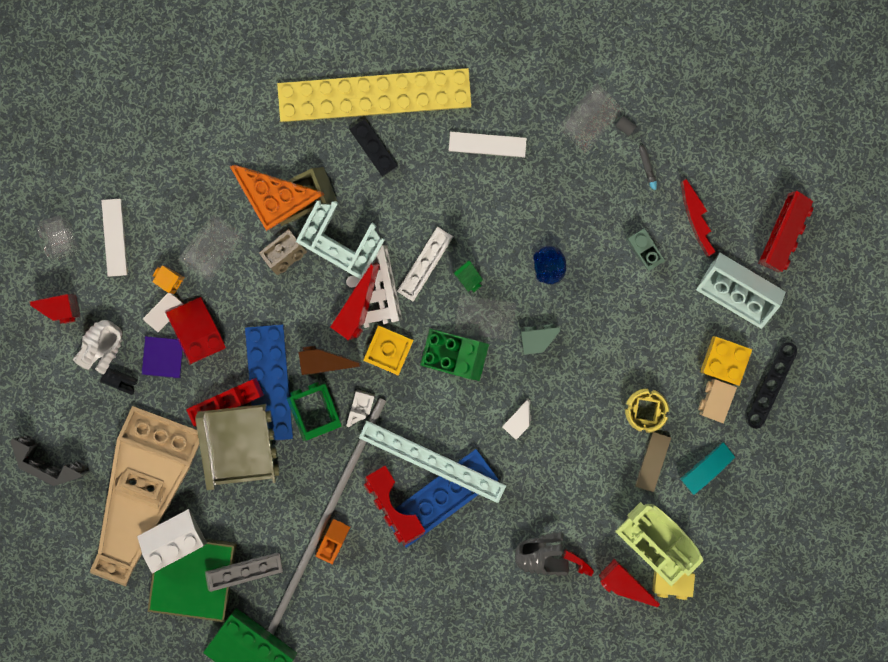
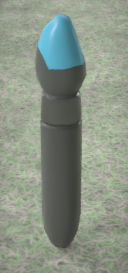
[639,145,657,190]

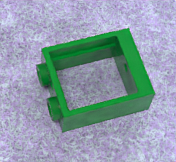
[287,382,342,441]

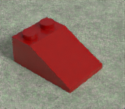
[166,297,226,365]
[599,559,660,607]

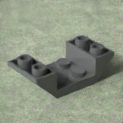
[11,435,89,486]

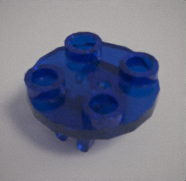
[533,246,566,284]

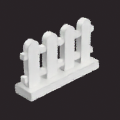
[346,245,403,328]

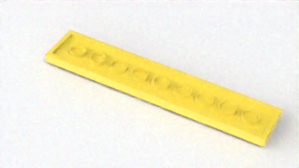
[277,68,471,122]

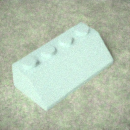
[696,253,786,329]

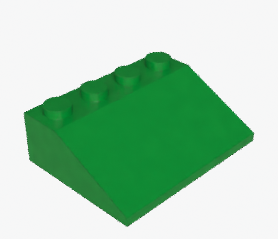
[203,608,297,662]

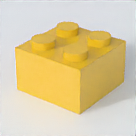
[700,336,752,386]

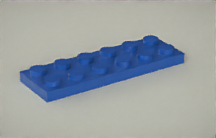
[245,324,293,441]
[390,449,499,548]

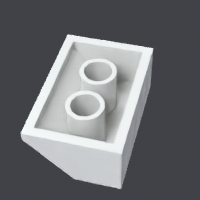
[137,509,207,573]

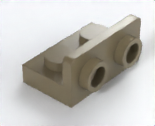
[259,229,307,275]

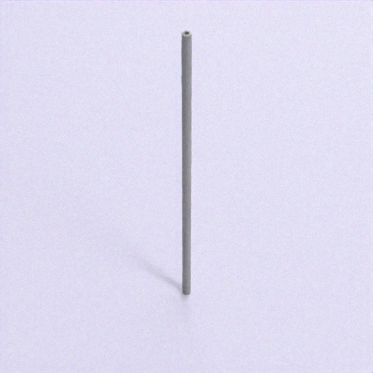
[267,398,386,635]

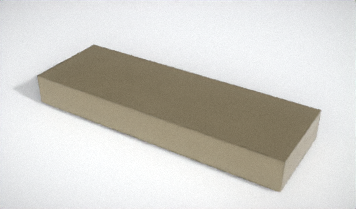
[635,432,671,492]

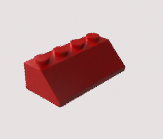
[758,191,814,272]

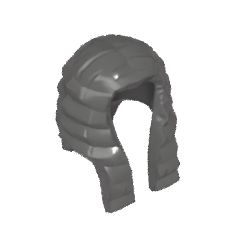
[515,532,569,576]

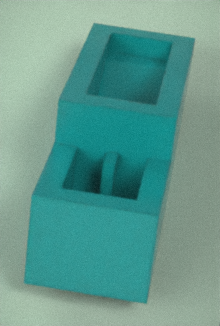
[680,442,735,495]

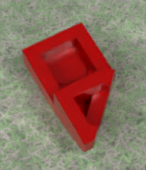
[562,549,594,577]

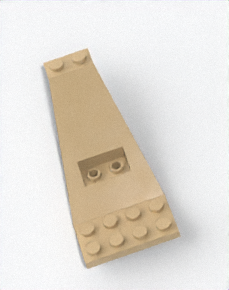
[90,406,200,586]

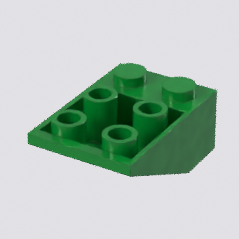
[420,329,489,381]

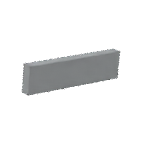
[205,553,283,592]

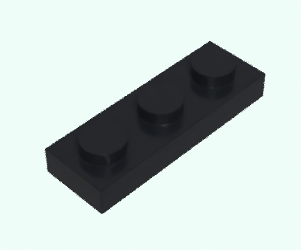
[349,119,398,177]

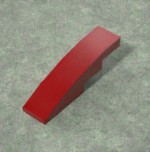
[681,179,716,257]
[186,378,264,426]

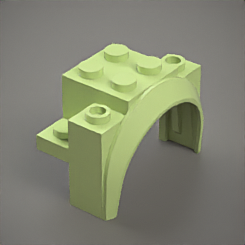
[615,502,703,586]

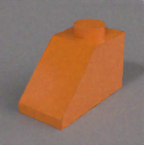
[316,519,350,564]

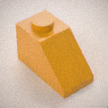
[152,265,185,294]

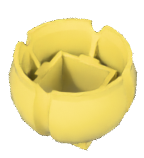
[625,389,669,433]

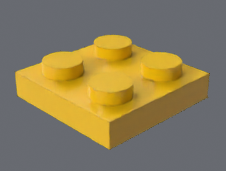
[363,325,414,376]

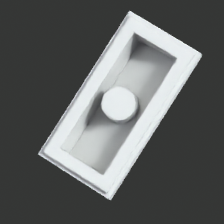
[143,293,184,332]

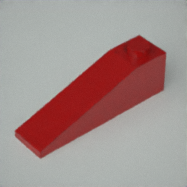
[330,263,380,341]

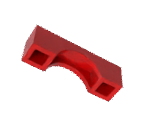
[364,466,425,546]

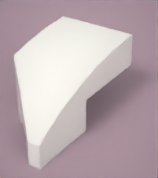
[346,390,375,427]
[502,399,531,440]

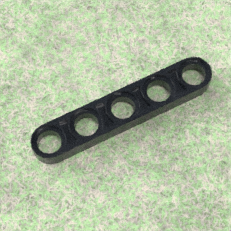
[746,342,797,429]

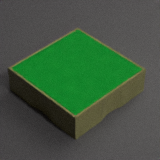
[147,539,237,622]

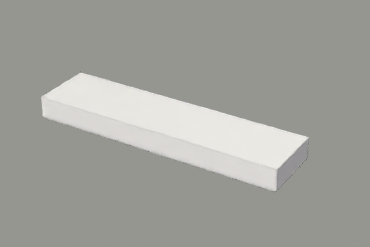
[449,132,527,158]
[101,199,128,277]
[397,227,453,302]

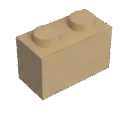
[698,379,737,424]

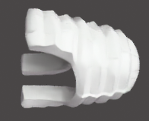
[73,320,123,374]

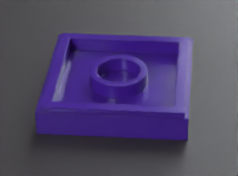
[142,336,183,378]

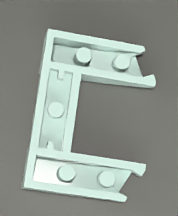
[296,200,385,280]

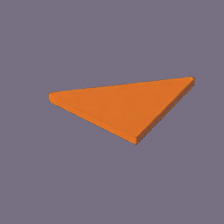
[230,165,324,231]

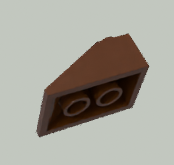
[298,345,362,375]

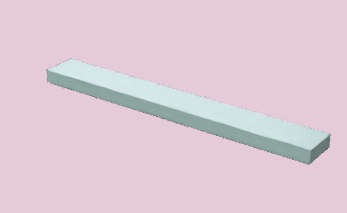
[359,421,506,503]

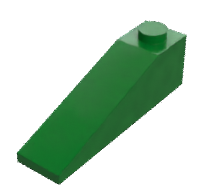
[453,261,483,293]

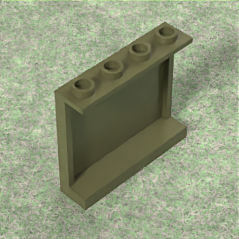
[195,404,280,490]

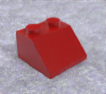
[30,294,80,324]

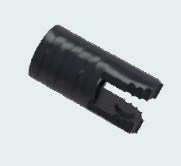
[100,367,138,395]

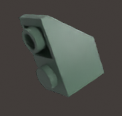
[626,228,665,271]
[521,324,560,355]

